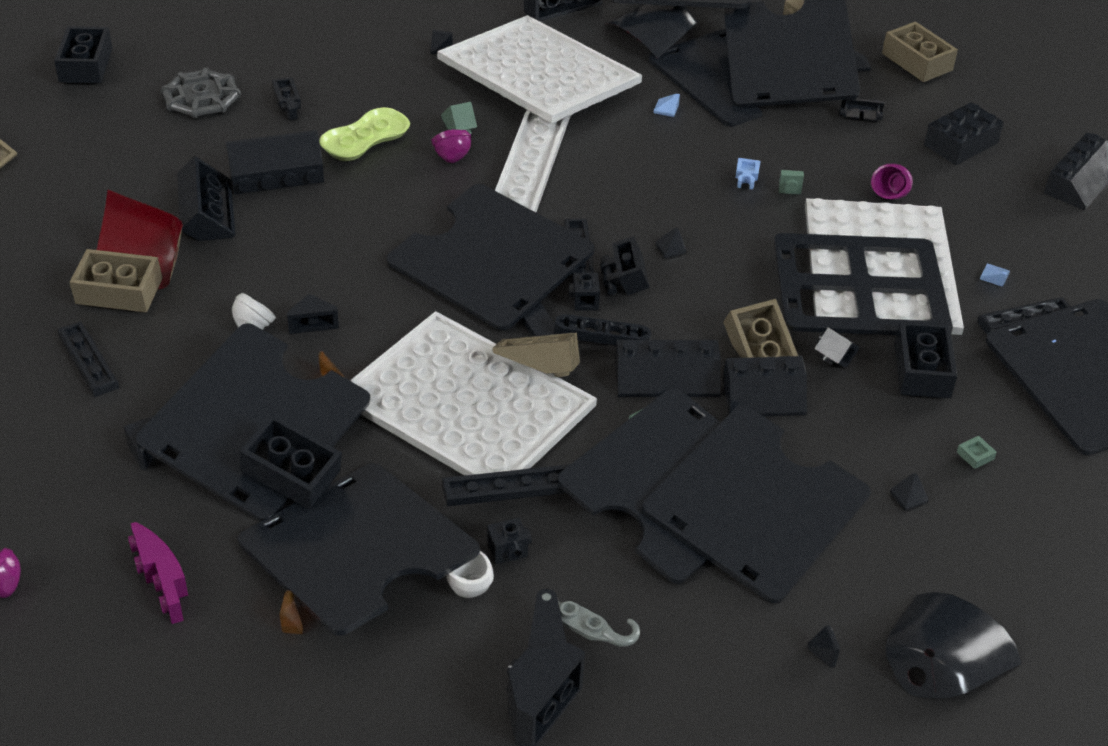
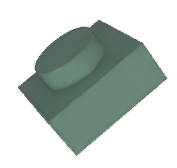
[778,170,804,194]
[957,436,997,469]

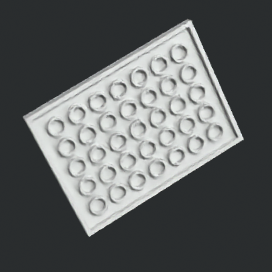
[437,15,642,123]
[805,198,964,335]
[350,311,597,476]

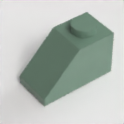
[441,102,477,135]

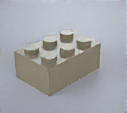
[882,21,958,82]
[69,249,163,312]

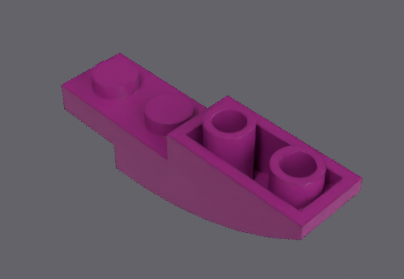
[128,522,188,624]

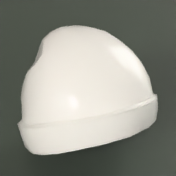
[232,293,276,330]
[446,551,494,598]

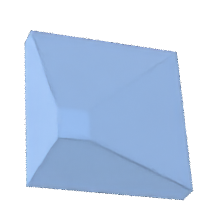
[654,94,680,117]
[980,263,1010,287]

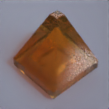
[318,351,345,377]
[280,591,303,634]

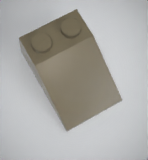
[723,299,798,358]
[492,333,580,377]

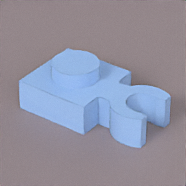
[735,158,760,189]

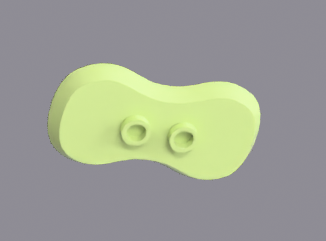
[319,107,410,161]

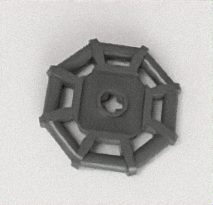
[160,68,241,119]

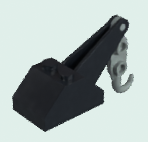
[506,589,640,746]

